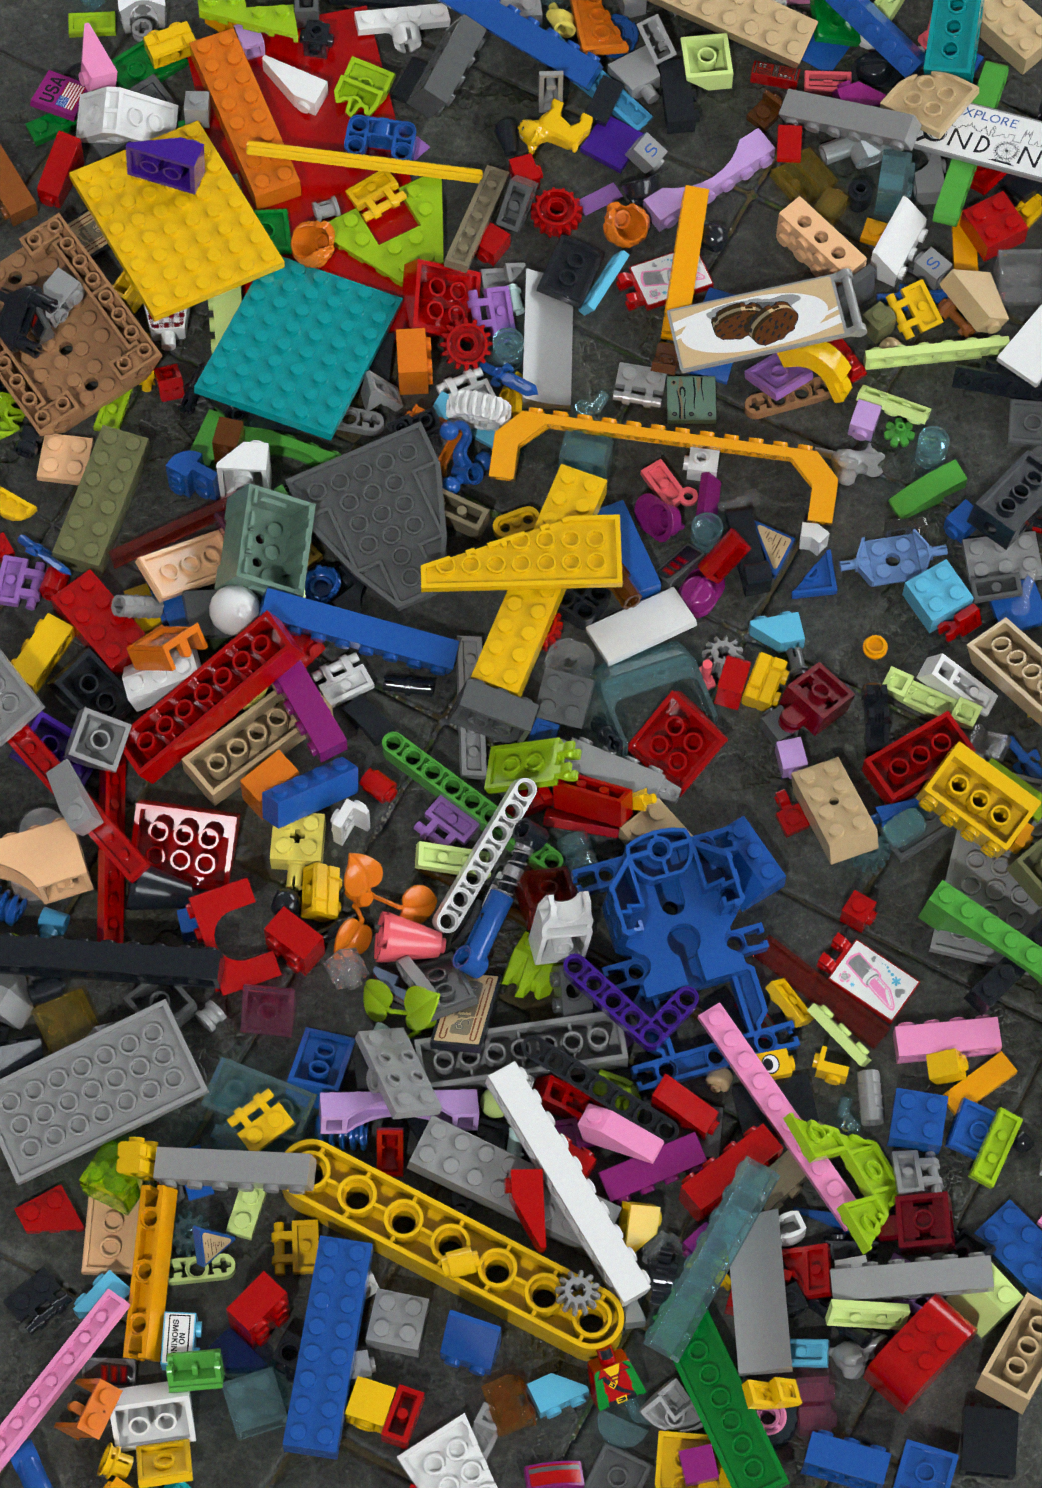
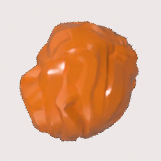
[603,202,650,248]
[290,221,335,269]

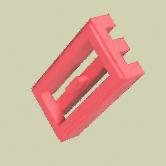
[804,70,852,96]

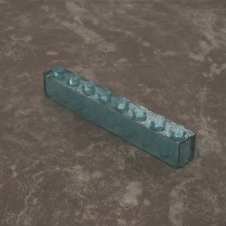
[643,1156,780,1363]

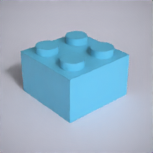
[902,559,974,633]

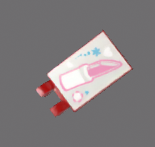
[616,252,714,312]
[816,932,920,1025]

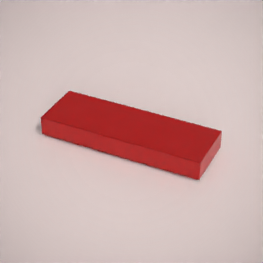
[543,808,620,838]

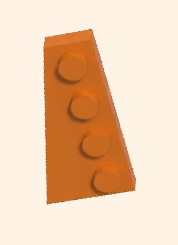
[569,0,629,55]

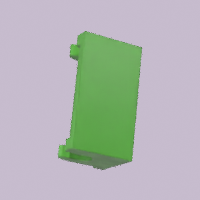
[166,1348,225,1393]

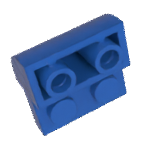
[166,451,220,502]

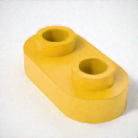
[493,506,539,539]

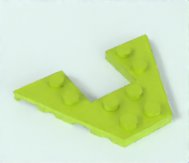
[197,0,298,43]
[328,177,444,287]
[783,1113,897,1255]

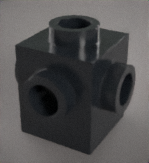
[299,21,334,59]

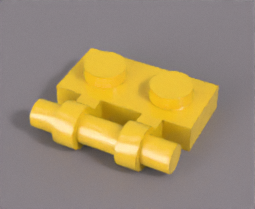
[346,171,407,222]
[885,279,944,340]
[226,1088,295,1151]
[271,1220,319,1276]

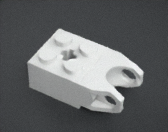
[528,891,594,965]

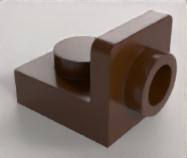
[746,90,783,133]
[651,341,679,375]

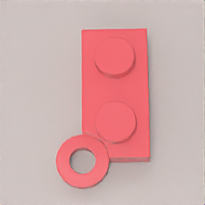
[640,459,698,507]

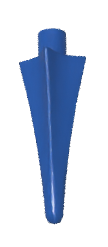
[870,798,919,829]
[793,1207,851,1236]

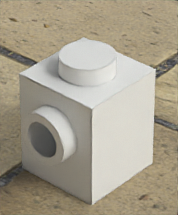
[683,447,720,481]

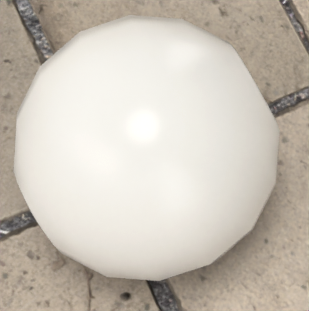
[209,585,260,636]

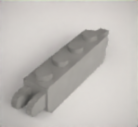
[561,737,682,804]

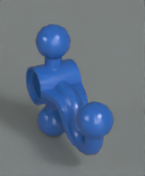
[440,420,491,494]

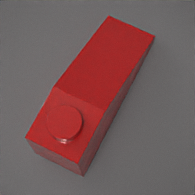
[533,1075,610,1122]
[504,1169,546,1253]

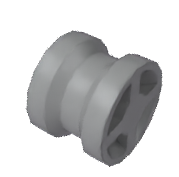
[194,1000,227,1032]

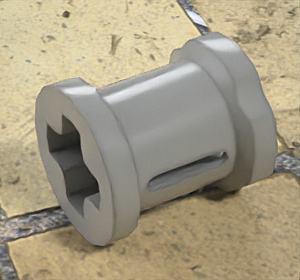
[311,196,341,222]

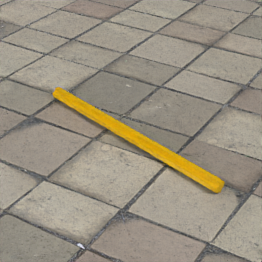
[246,140,483,183]

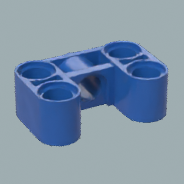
[344,115,417,161]

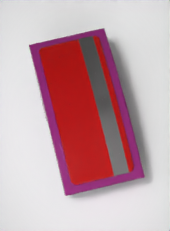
[523,1461,585,1488]

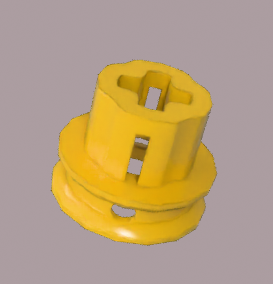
[97,1442,134,1480]

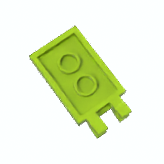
[484,737,582,794]

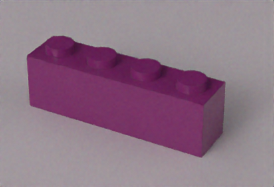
[272,660,348,763]
[598,1132,707,1206]

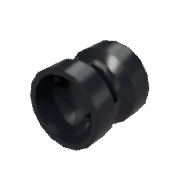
[13,425,44,459]

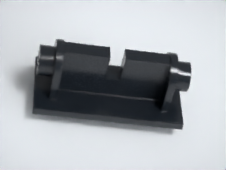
[824,1232,878,1260]

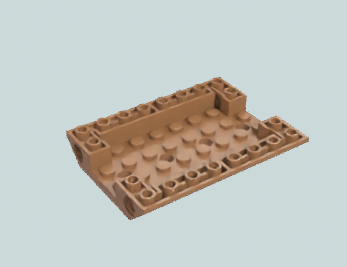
[0,213,162,436]

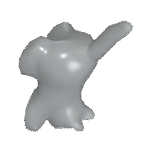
[814,443,885,486]
[829,1328,888,1379]

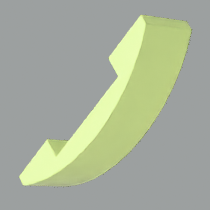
[883,666,983,729]

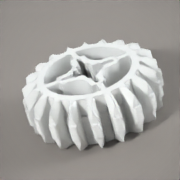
[446,390,512,431]

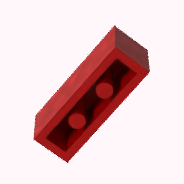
[553,774,633,827]

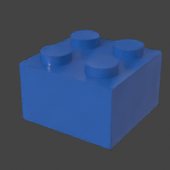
[887,1088,948,1155]

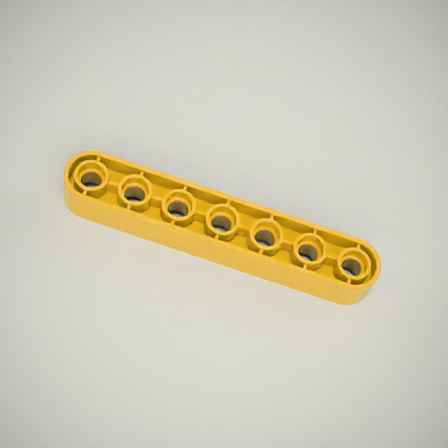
[282,1139,624,1361]

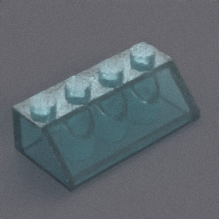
[201,1056,318,1144]

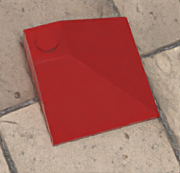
[402,259,481,343]
[625,690,728,797]

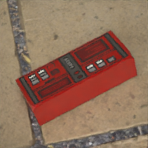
[750,61,801,90]

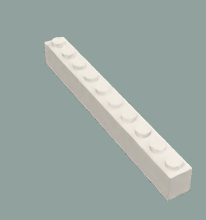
[485,1061,651,1307]

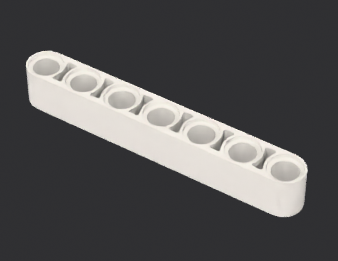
[432,778,537,933]

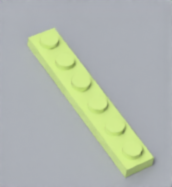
[863,335,1010,370]

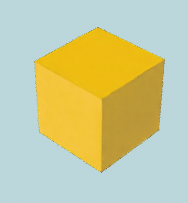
[345,1376,396,1434]

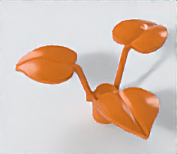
[334,853,437,960]

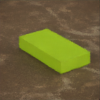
[68,11,116,38]

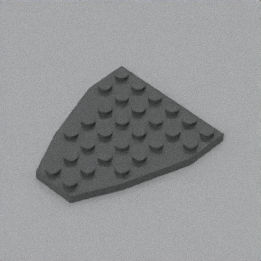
[285,421,447,612]

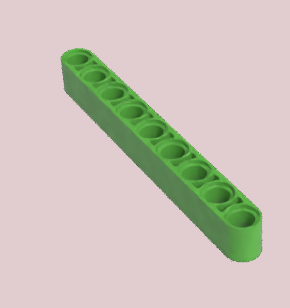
[933,61,1009,227]
[382,732,563,880]

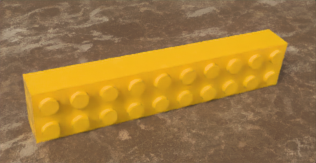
[471,464,607,697]

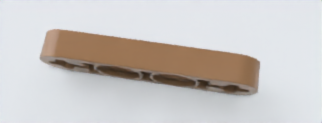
[744,376,832,419]

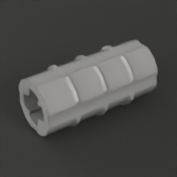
[111,594,164,619]
[857,1069,884,1126]

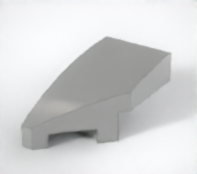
[479,263,526,295]
[472,1402,498,1461]

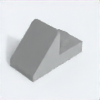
[361,370,403,412]

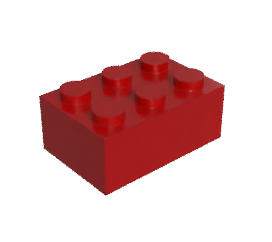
[226,1271,291,1350]

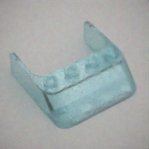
[592,641,718,757]

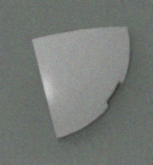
[638,1377,703,1433]

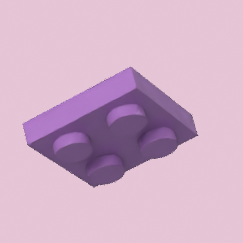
[744,353,813,401]

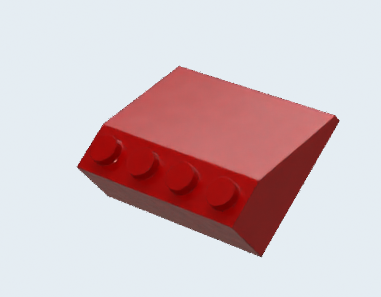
[131,799,241,890]

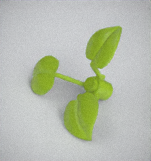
[363,979,441,1039]

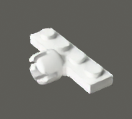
[354,3,450,53]

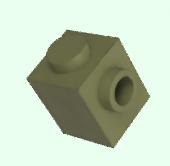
[862,301,897,344]

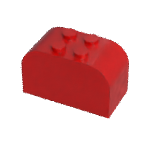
[863,1294,978,1415]

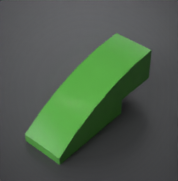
[888,459,967,521]

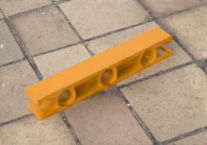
[660,185,709,341]
[123,1185,178,1362]

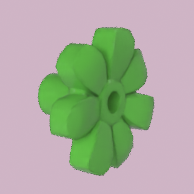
[884,418,915,448]

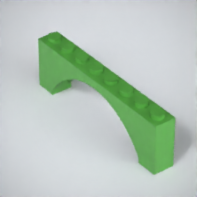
[190,409,342,471]
[918,880,1042,985]

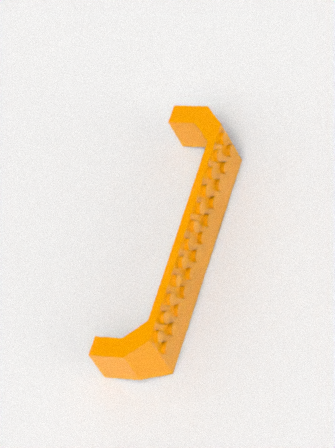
[489,407,838,526]

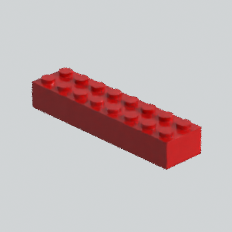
[123,610,305,784]

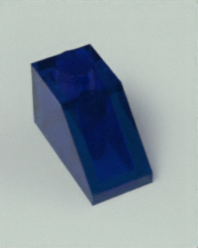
[206,1327,268,1374]

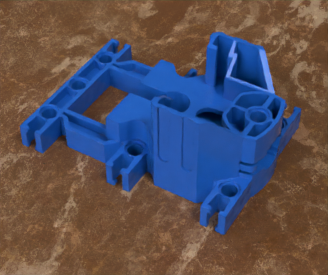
[570,825,800,1094]

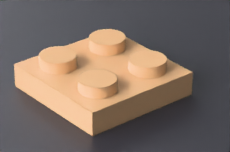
[37,434,94,485]

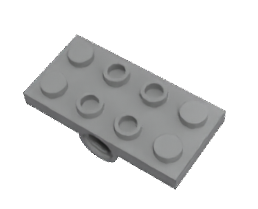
[355,1027,442,1119]

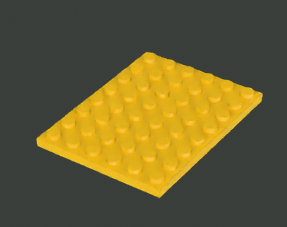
[69,120,285,322]

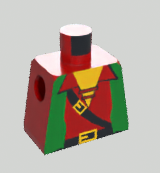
[587,1344,646,1412]

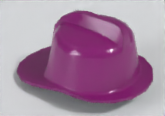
[634,493,685,542]
[678,568,725,618]

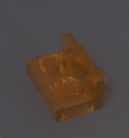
[481,1374,536,1437]

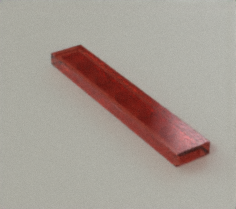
[109,496,229,569]
[753,935,890,1050]

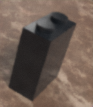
[959,1403,1019,1480]

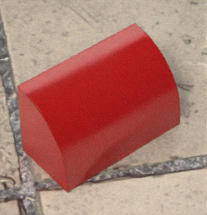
[697,528,752,584]

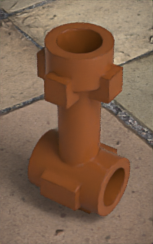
[937,298,976,339]

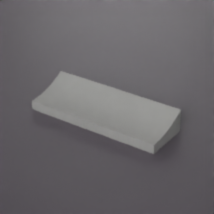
[522,268,573,410]
[726,1209,793,1376]

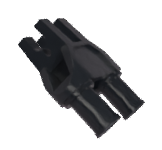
[0,285,58,359]
[861,683,890,757]

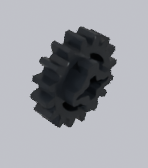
[648,1247,677,1306]

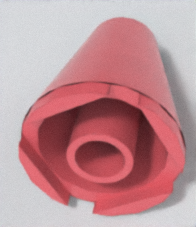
[374,911,446,963]

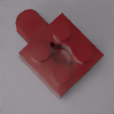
[778,662,855,736]
[876,1191,956,1256]

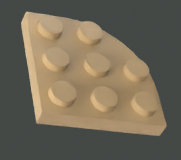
[880,71,979,139]

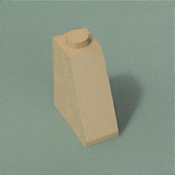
[940,269,1009,334]

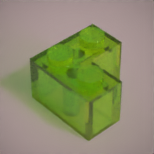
[79,1140,141,1216]

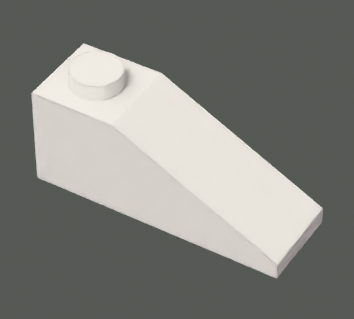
[262,55,328,116]
[916,653,998,717]

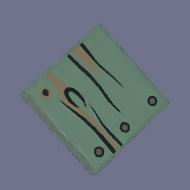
[667,376,716,424]

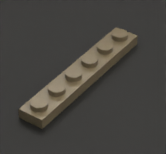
[444,165,510,273]

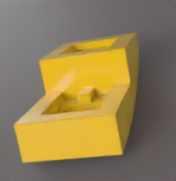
[742,1377,802,1409]

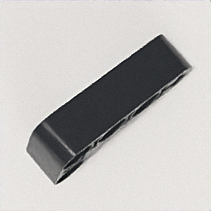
[724,505,772,597]
[557,587,610,630]

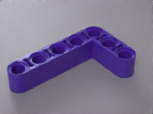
[563,953,699,1051]

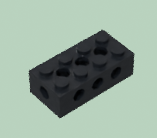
[967,450,1042,550]

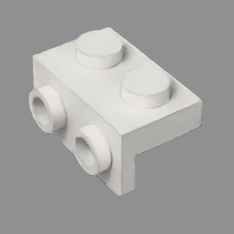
[330,799,370,846]

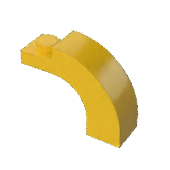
[777,342,852,403]

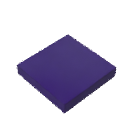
[580,116,644,174]

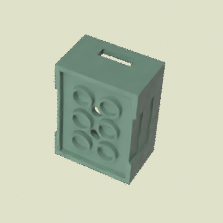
[214,483,316,603]

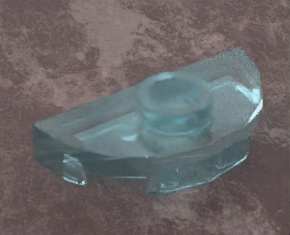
[597,1410,648,1448]

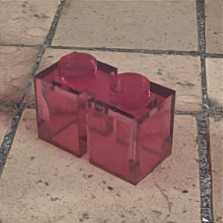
[796,1376,837,1437]

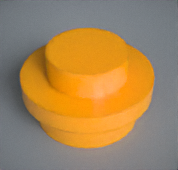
[863,635,888,660]

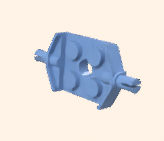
[839,529,948,587]

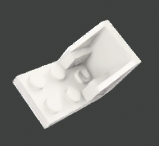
[76,87,178,144]

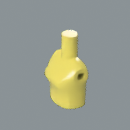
[546,2,576,38]

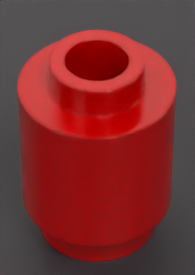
[39,565,70,601]
[359,768,398,804]

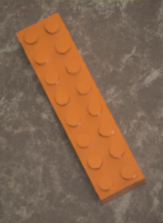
[189,28,301,210]

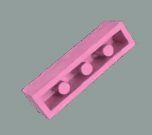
[893,1015,1002,1064]

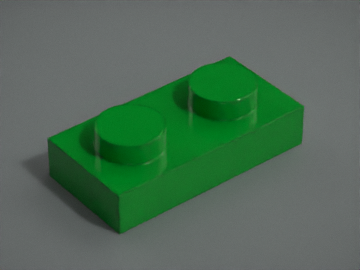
[25,113,77,147]

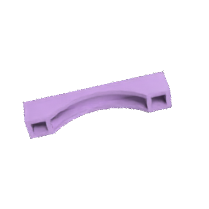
[643,128,775,232]
[319,1089,479,1134]

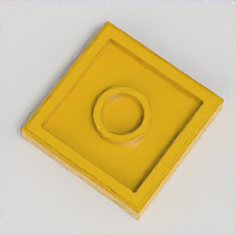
[136,1439,193,1488]

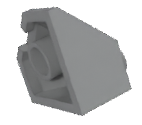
[0,974,34,1032]

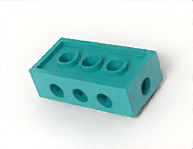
[923,0,985,83]

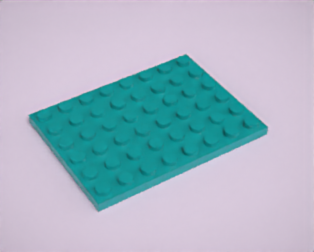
[194,256,403,441]

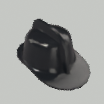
[850,51,905,88]
[617,168,668,206]

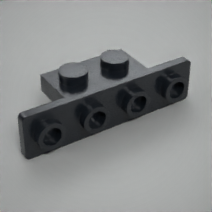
[952,356,1042,401]

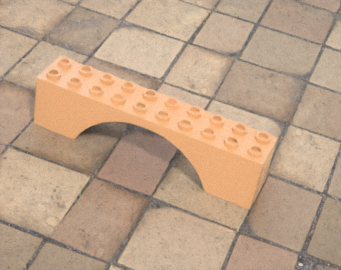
[0,817,94,904]

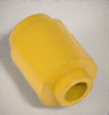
[440,1246,480,1278]

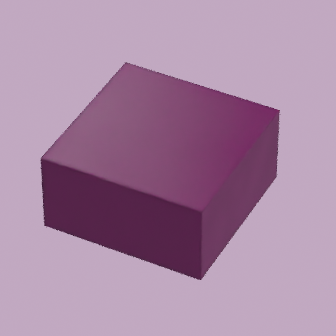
[678,1444,719,1487]

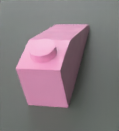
[79,23,118,92]
[578,1103,664,1164]

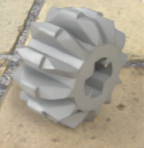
[702,635,744,679]
[555,1270,601,1317]

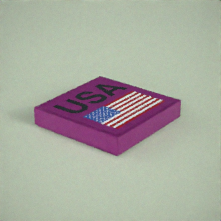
[30,70,88,122]

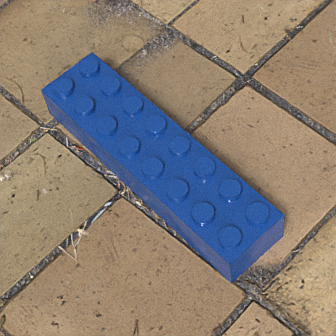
[282,1235,374,1460]

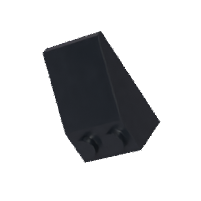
[47,648,134,721]

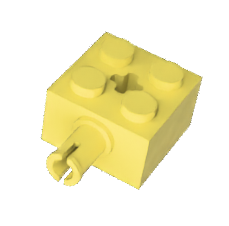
[270,813,326,891]

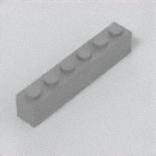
[779,89,922,151]
[153,1147,317,1195]
[830,1252,994,1302]

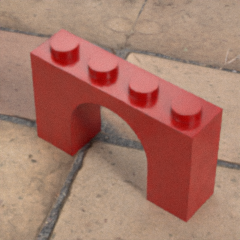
[185,877,282,996]

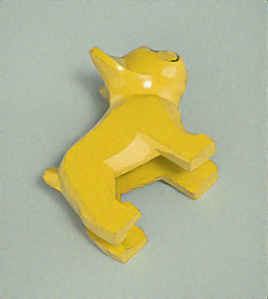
[517,99,593,155]

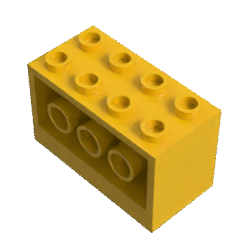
[915,741,1042,859]

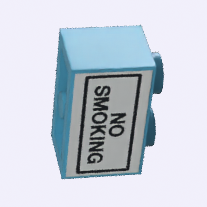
[160,1312,202,1371]

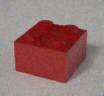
[959,191,1029,262]
[264,906,325,976]

